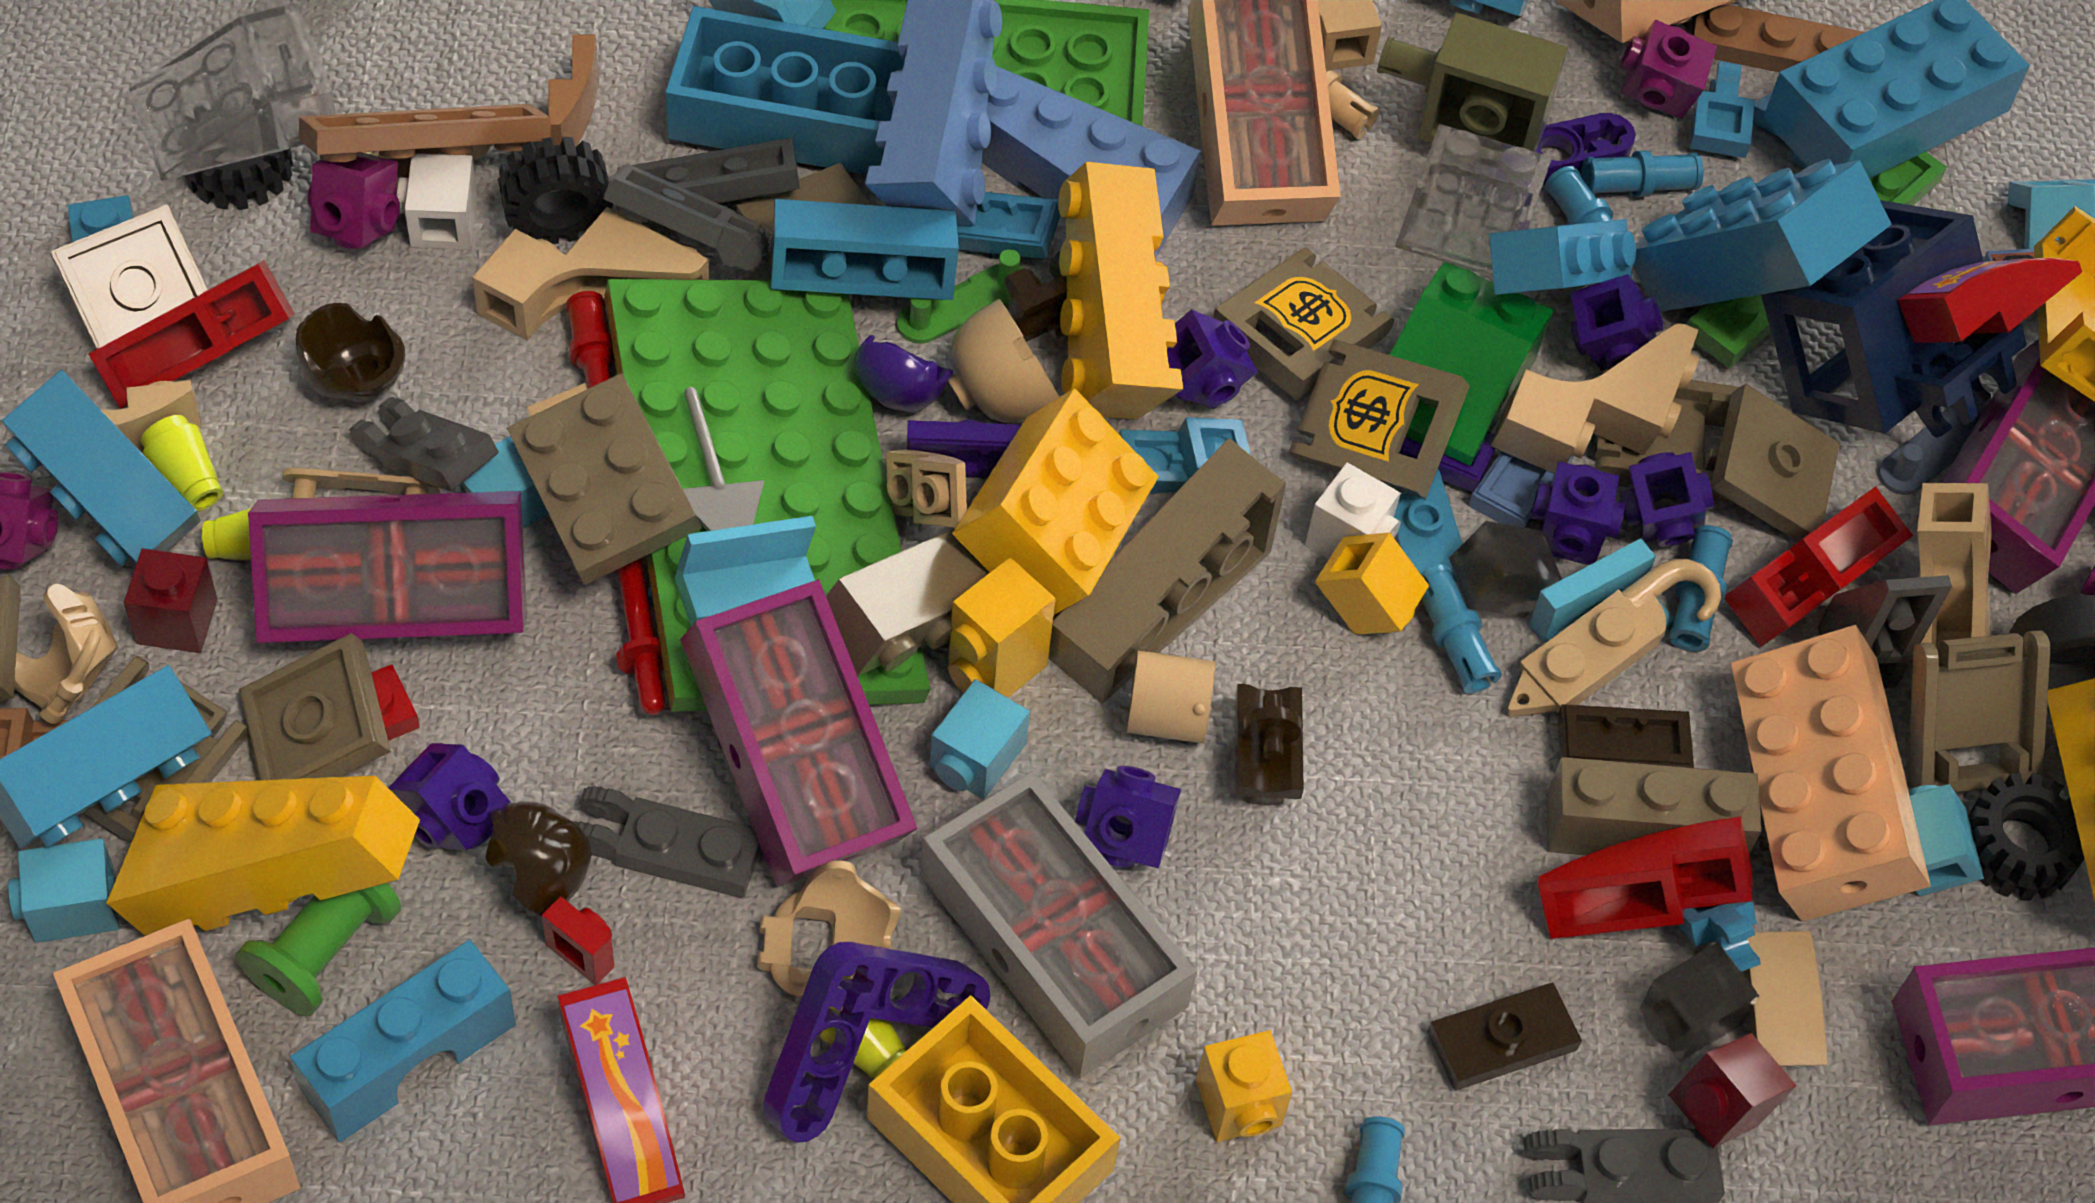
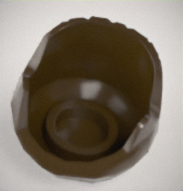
[296,303,406,403]
[485,801,592,916]

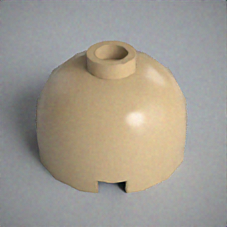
[948,299,1059,424]

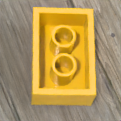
[952,388,1159,615]
[867,995,1121,1203]

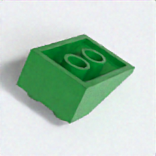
[1389,261,1554,466]

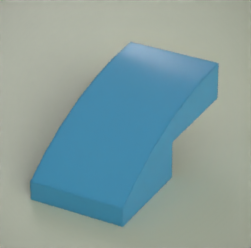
[1118,417,1251,494]

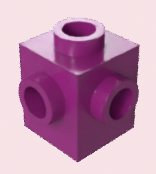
[1620,19,1717,119]
[307,152,400,249]
[0,472,59,569]

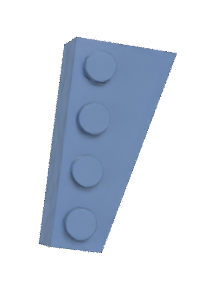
[865,0,1002,226]
[981,66,1201,258]

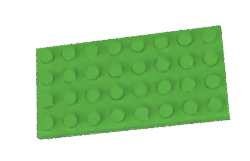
[604,279,930,712]

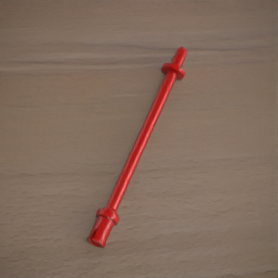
[566,291,666,715]

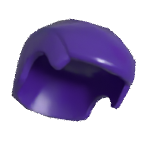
[854,335,954,412]

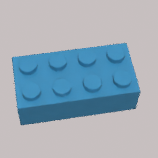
[1763,0,2030,179]
[665,6,904,175]
[1633,159,1892,312]

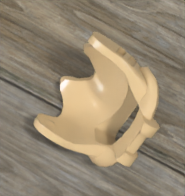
[14,584,118,724]
[757,861,901,997]

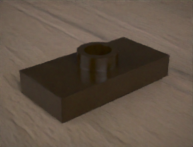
[1557,704,1694,768]
[1427,982,1582,1091]

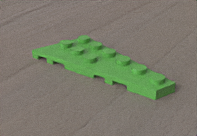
[823,0,1150,126]

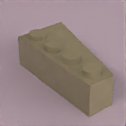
[1048,438,1286,704]

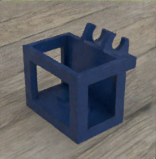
[1761,200,2027,438]

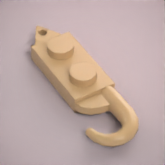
[1508,559,1721,717]

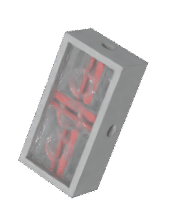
[920,771,1197,1079]

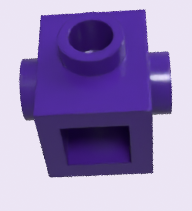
[1571,274,1664,371]
[1167,309,1258,409]
[1619,452,1714,547]
[1530,461,1625,565]
[388,743,511,851]
[1075,766,1182,869]

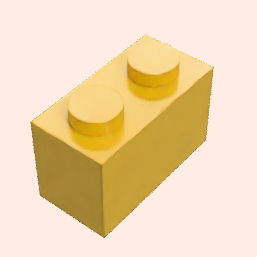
[948,557,1056,698]

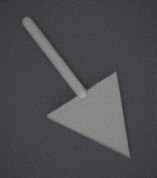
[683,387,764,531]

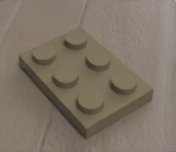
[507,373,702,585]

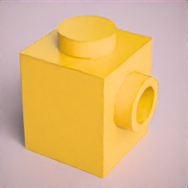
[1315,532,1429,634]
[1196,1030,1292,1142]

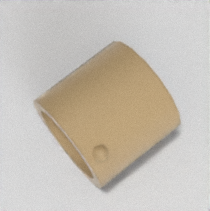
[1126,651,1215,744]

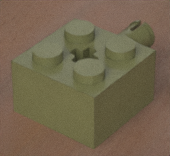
[1377,12,1568,173]

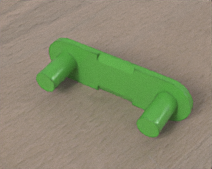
[897,249,1023,344]

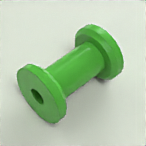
[235,883,401,1016]

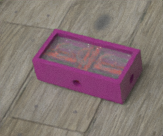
[1941,339,2095,594]
[248,491,527,643]
[680,579,918,888]
[1891,948,2095,1125]

